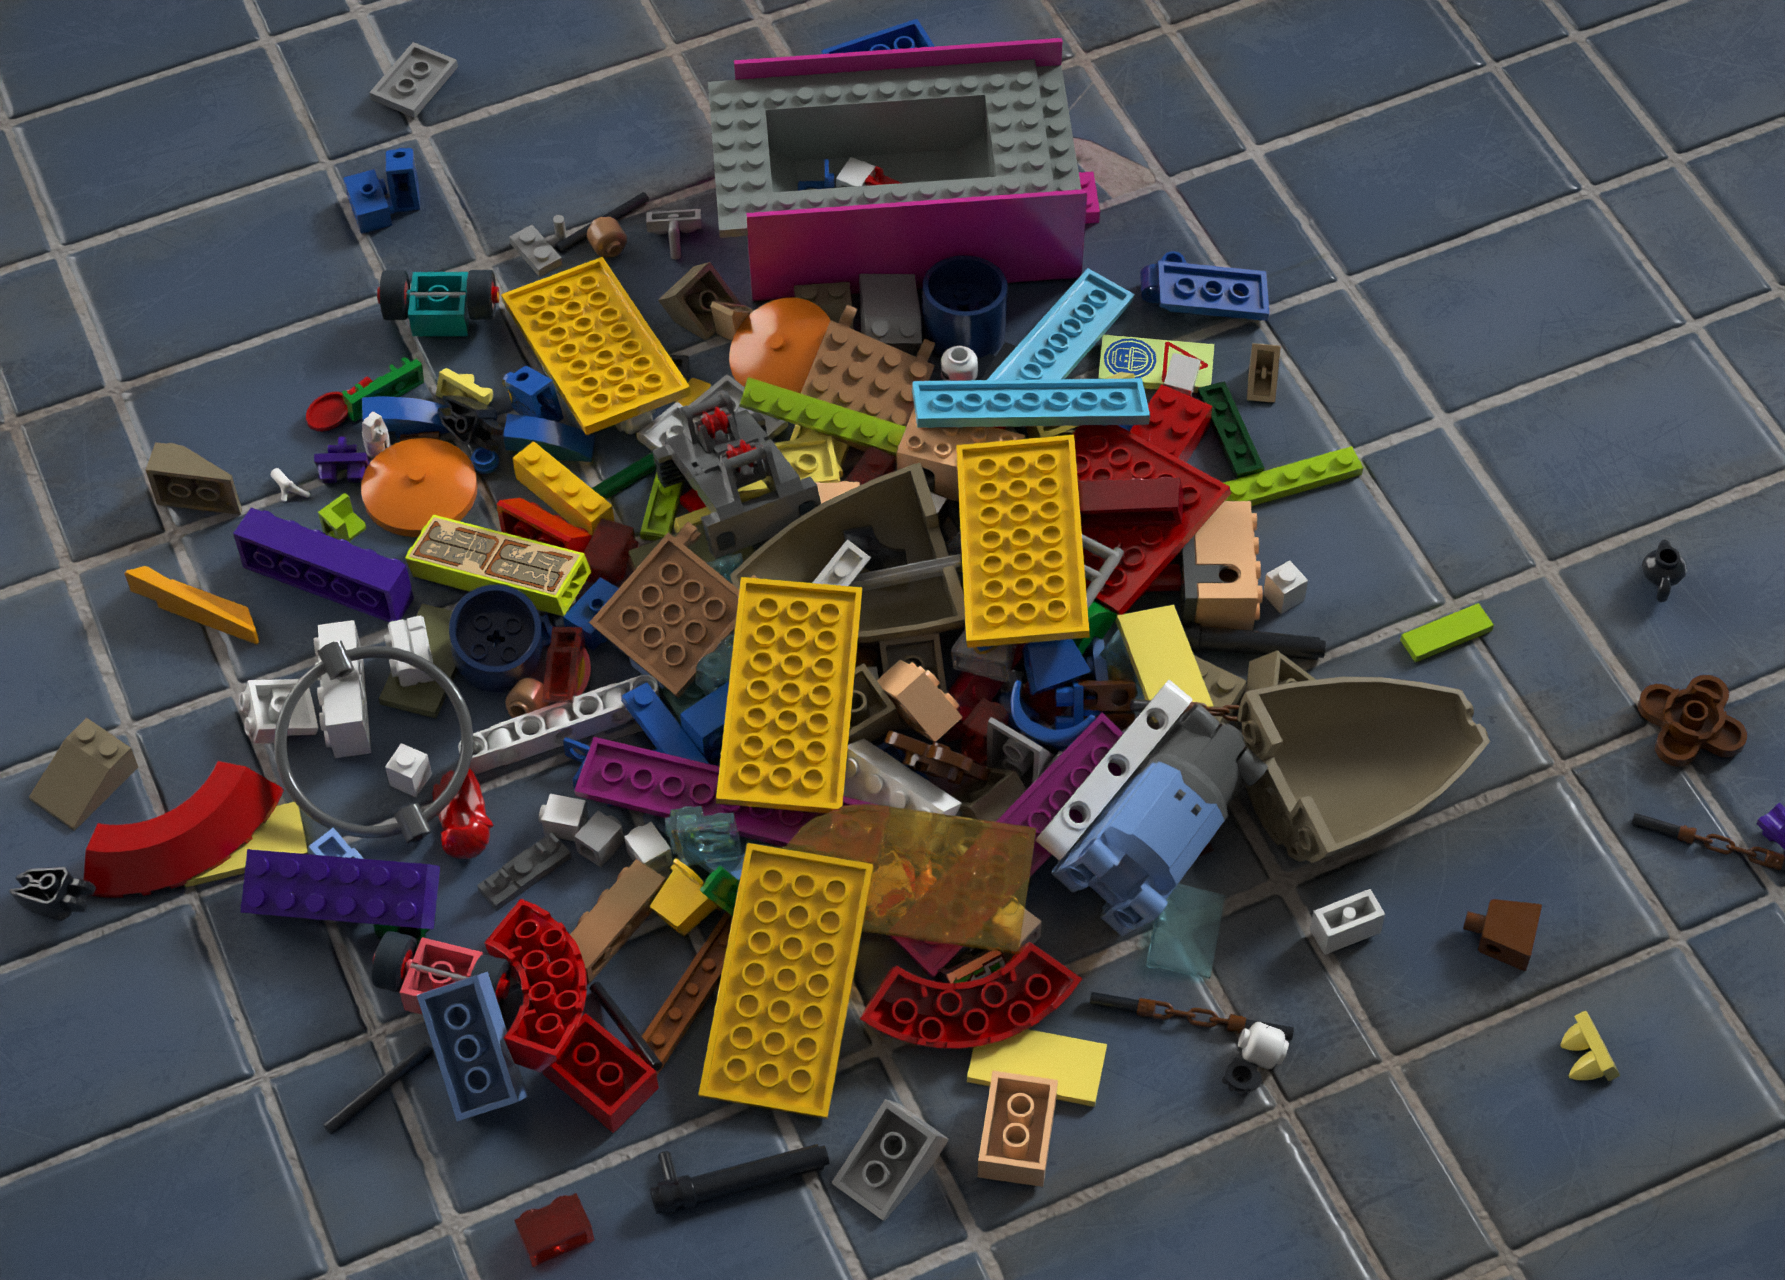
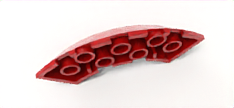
[84,761,284,898]
[484,899,587,1072]
[860,942,1082,1049]

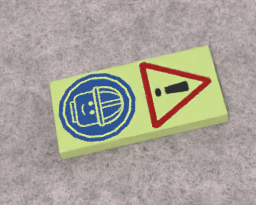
[1098,335,1214,393]

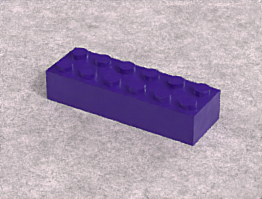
[233,507,414,622]
[240,849,440,929]

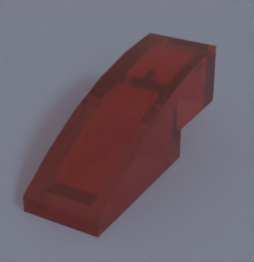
[542,627,585,703]

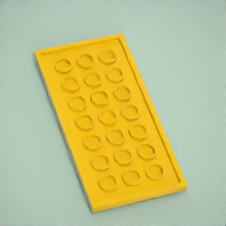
[501,257,691,435]
[956,435,1090,648]
[716,577,862,815]
[698,843,873,1119]

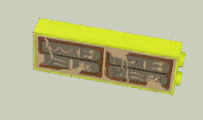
[405,515,591,616]

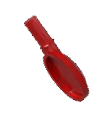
[306,376,373,432]

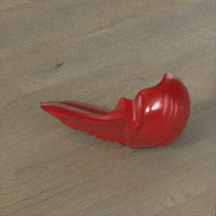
[432,768,494,859]

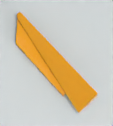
[124,566,259,645]

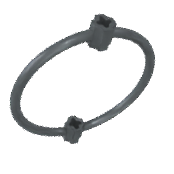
[274,640,474,844]

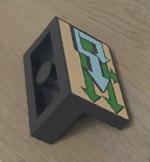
[936,939,1007,983]

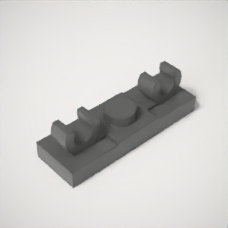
[477,832,572,911]

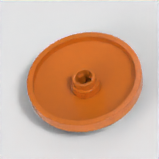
[729,298,831,393]
[361,438,478,537]

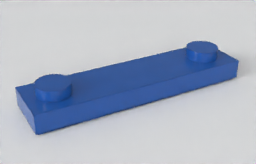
[621,682,709,764]

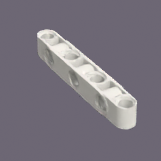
[458,675,660,774]
[1035,680,1193,861]

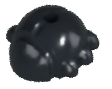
[1222,1057,1262,1095]

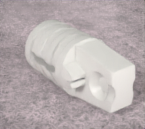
[362,412,391,459]

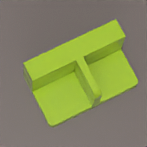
[318,493,366,542]

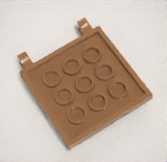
[800,305,935,465]
[589,522,758,698]

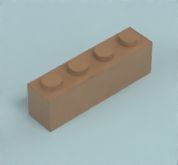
[570,859,666,984]

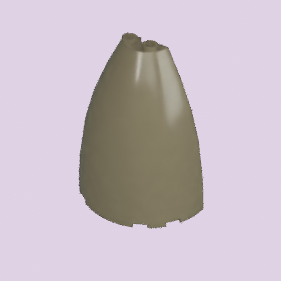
[730,463,966,643]
[1237,677,1490,863]

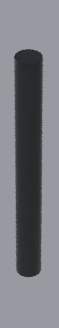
[555,192,649,253]
[589,982,663,1072]
[323,1042,433,1135]

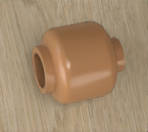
[587,217,627,258]
[505,678,550,718]

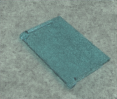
[1146,883,1225,978]

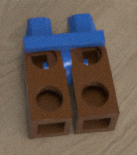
[1055,678,1135,733]

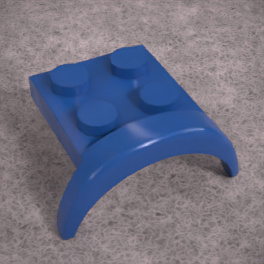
[1010,680,1095,755]

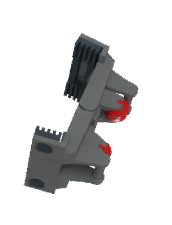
[652,391,821,559]

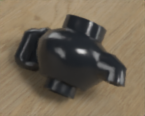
[1642,539,1687,603]

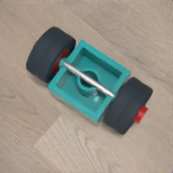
[377,270,499,336]

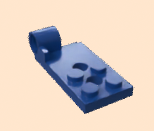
[1140,261,1270,321]

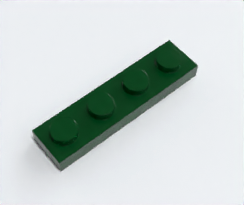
[1197,381,1265,479]

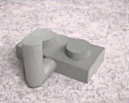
[646,209,702,259]
[509,215,567,277]

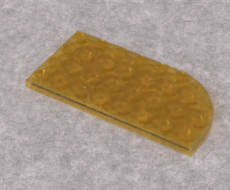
[783,804,1036,954]

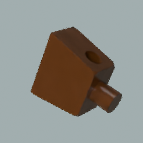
[1463,899,1542,971]

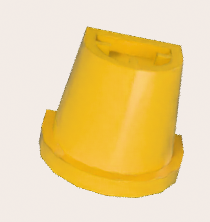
[650,858,722,936]

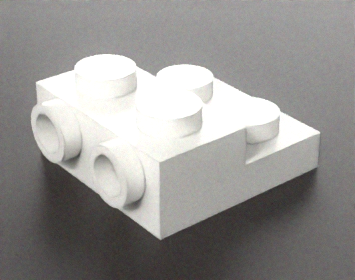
[239,679,318,744]

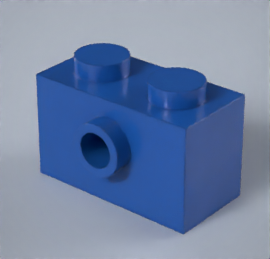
[343,169,395,234]
[563,577,619,651]

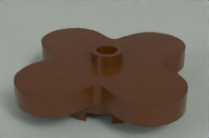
[1638,675,1747,767]
[884,731,991,785]

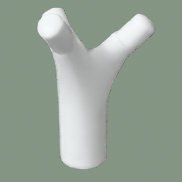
[270,468,310,503]

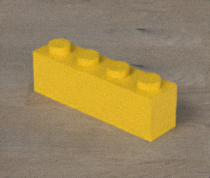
[512,441,615,543]

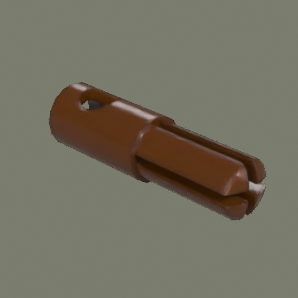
[400,431,440,442]

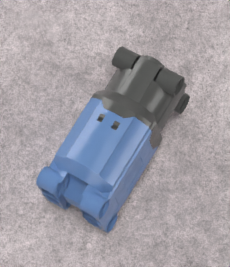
[1051,703,1268,937]

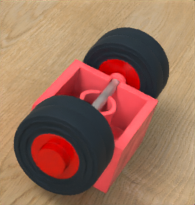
[372,931,511,1015]

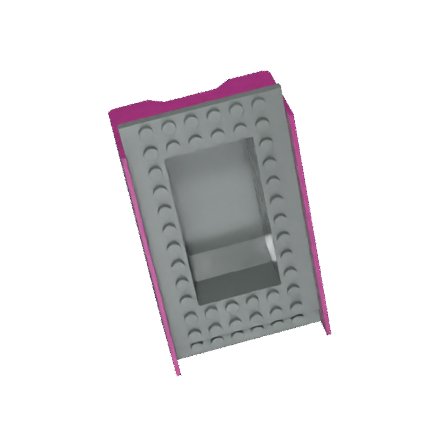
[708,38,1100,301]

